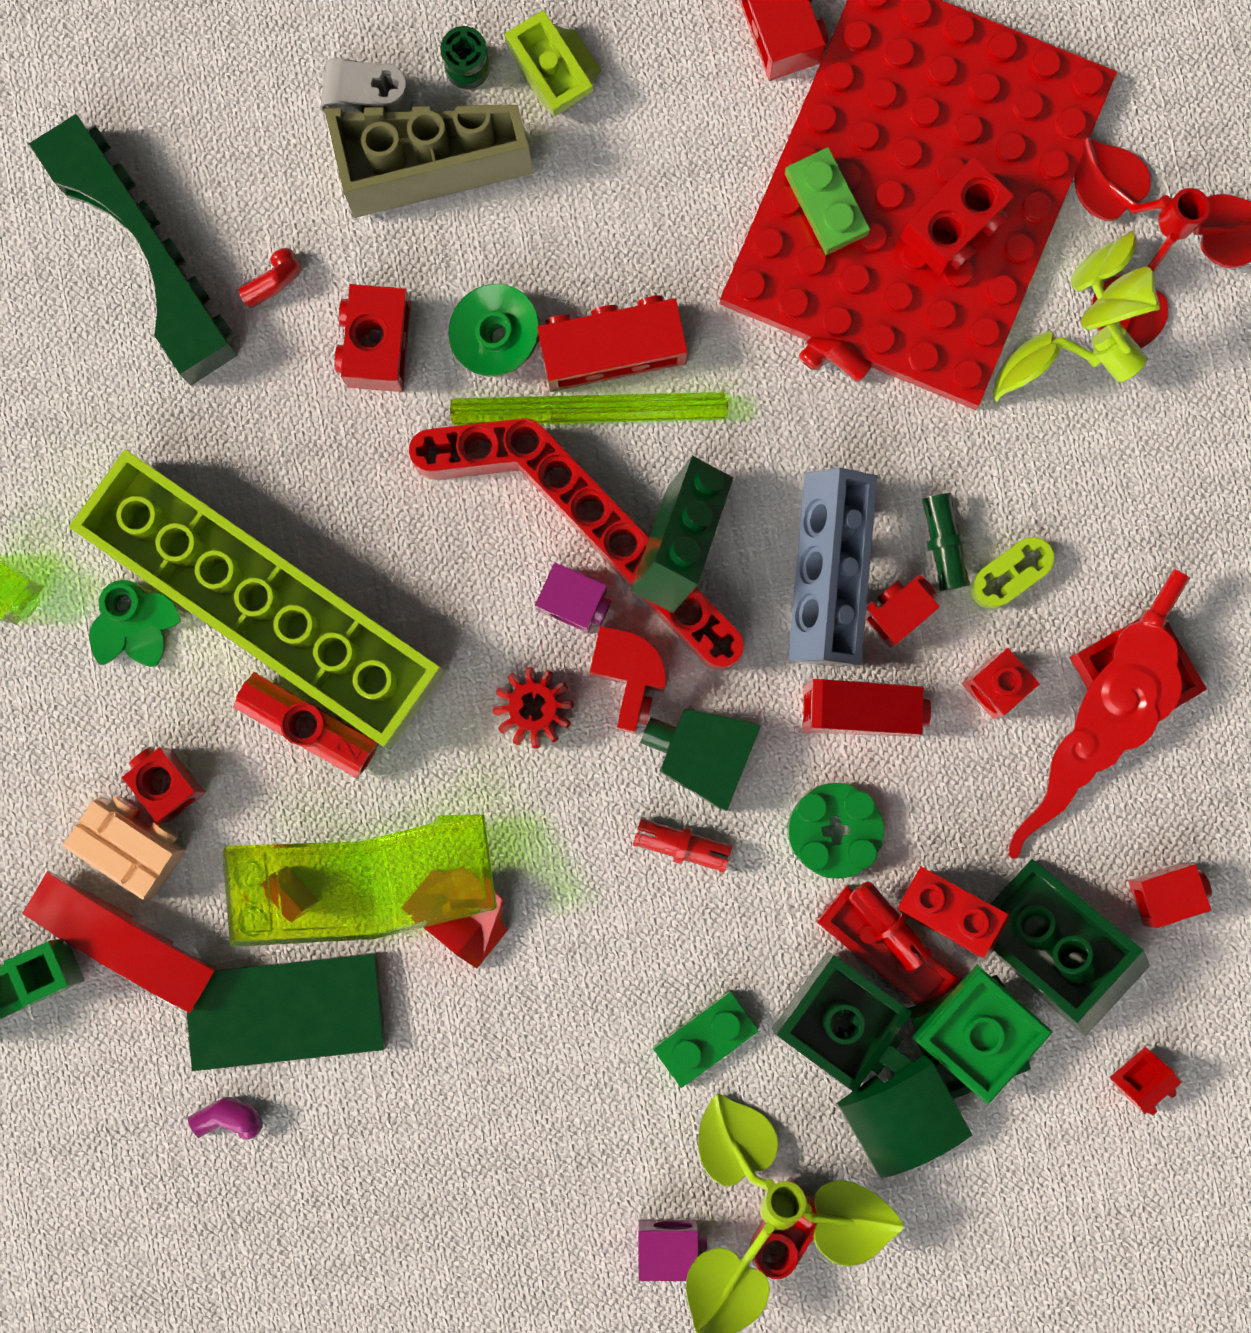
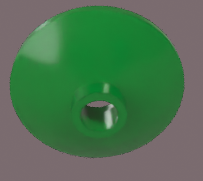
[448,284,540,377]

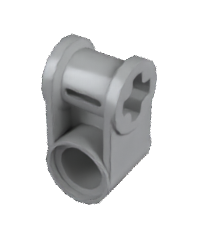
[320,58,413,114]

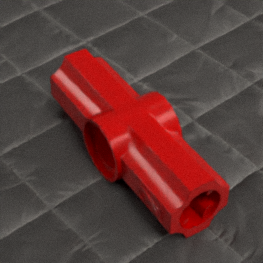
[233,672,379,779]

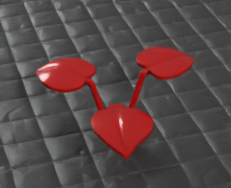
[1074,137,1251,349]

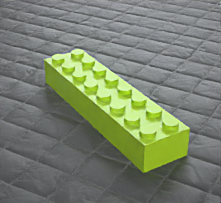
[69,449,445,749]

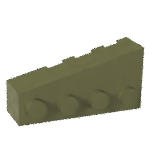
[324,105,534,218]

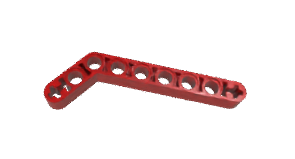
[409,418,744,671]

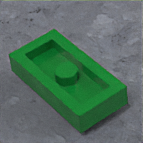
[653,990,759,1088]

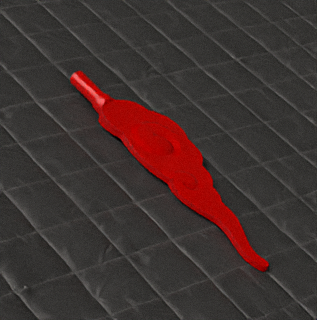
[1008,569,1190,859]

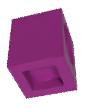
[535,562,612,633]
[638,1220,707,1281]

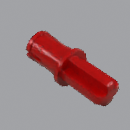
[849,881,931,972]

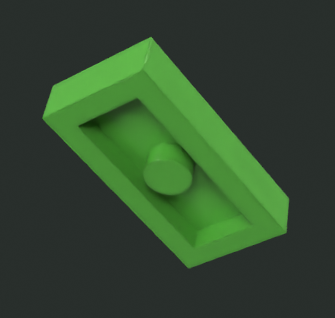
[785,147,870,255]

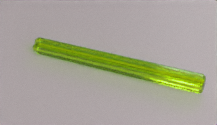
[450,392,729,425]

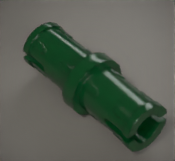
[921,493,970,591]

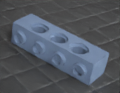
[788,467,878,666]

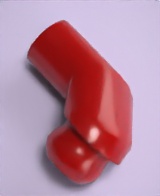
[239,248,301,308]
[799,337,871,382]

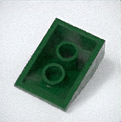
[990,859,1150,1037]

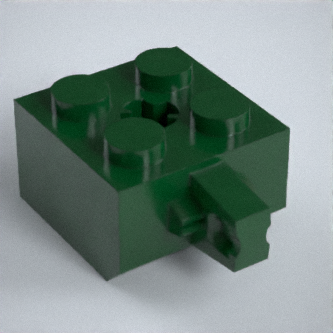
[772,951,914,1092]

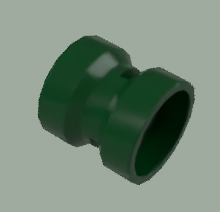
[440,26,490,90]

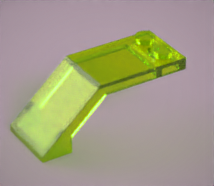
[222,814,497,947]

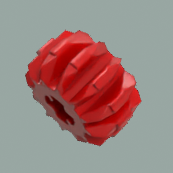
[493,667,574,749]

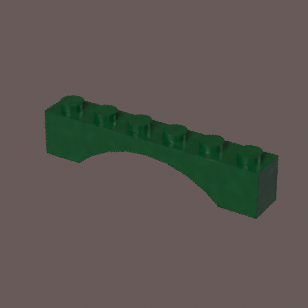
[29,114,238,385]

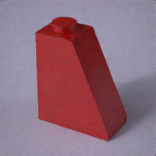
[802,679,931,737]

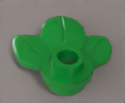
[89,580,181,667]

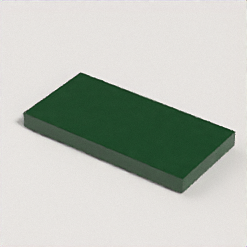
[187,952,386,1071]

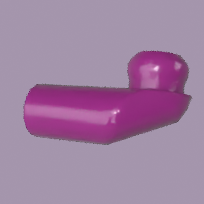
[188,1097,263,1140]

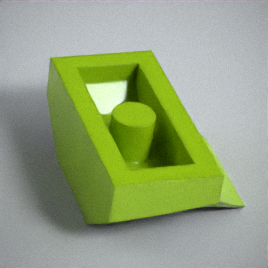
[504,10,602,117]

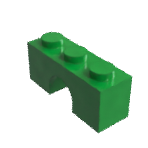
[0,939,85,1020]

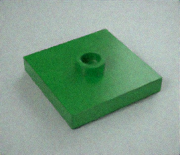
[912,964,1053,1105]

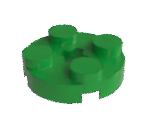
[787,783,884,879]

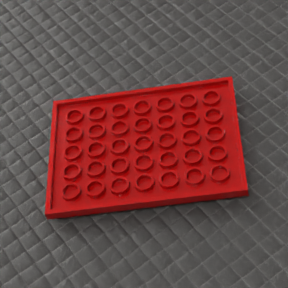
[719,0,1117,410]

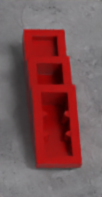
[22,871,215,1014]

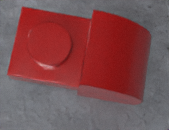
[589,626,666,734]

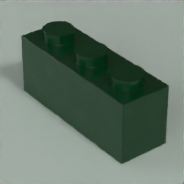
[630,455,734,613]

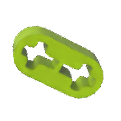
[970,537,1054,609]

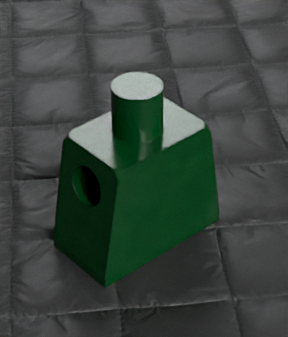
[640,709,761,811]

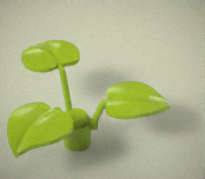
[993,231,1160,403]
[686,1094,904,1333]

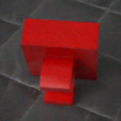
[1109,1047,1181,1115]

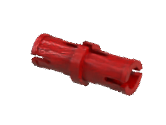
[633,816,733,874]

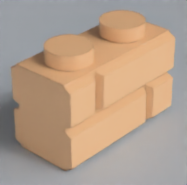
[63,795,185,900]

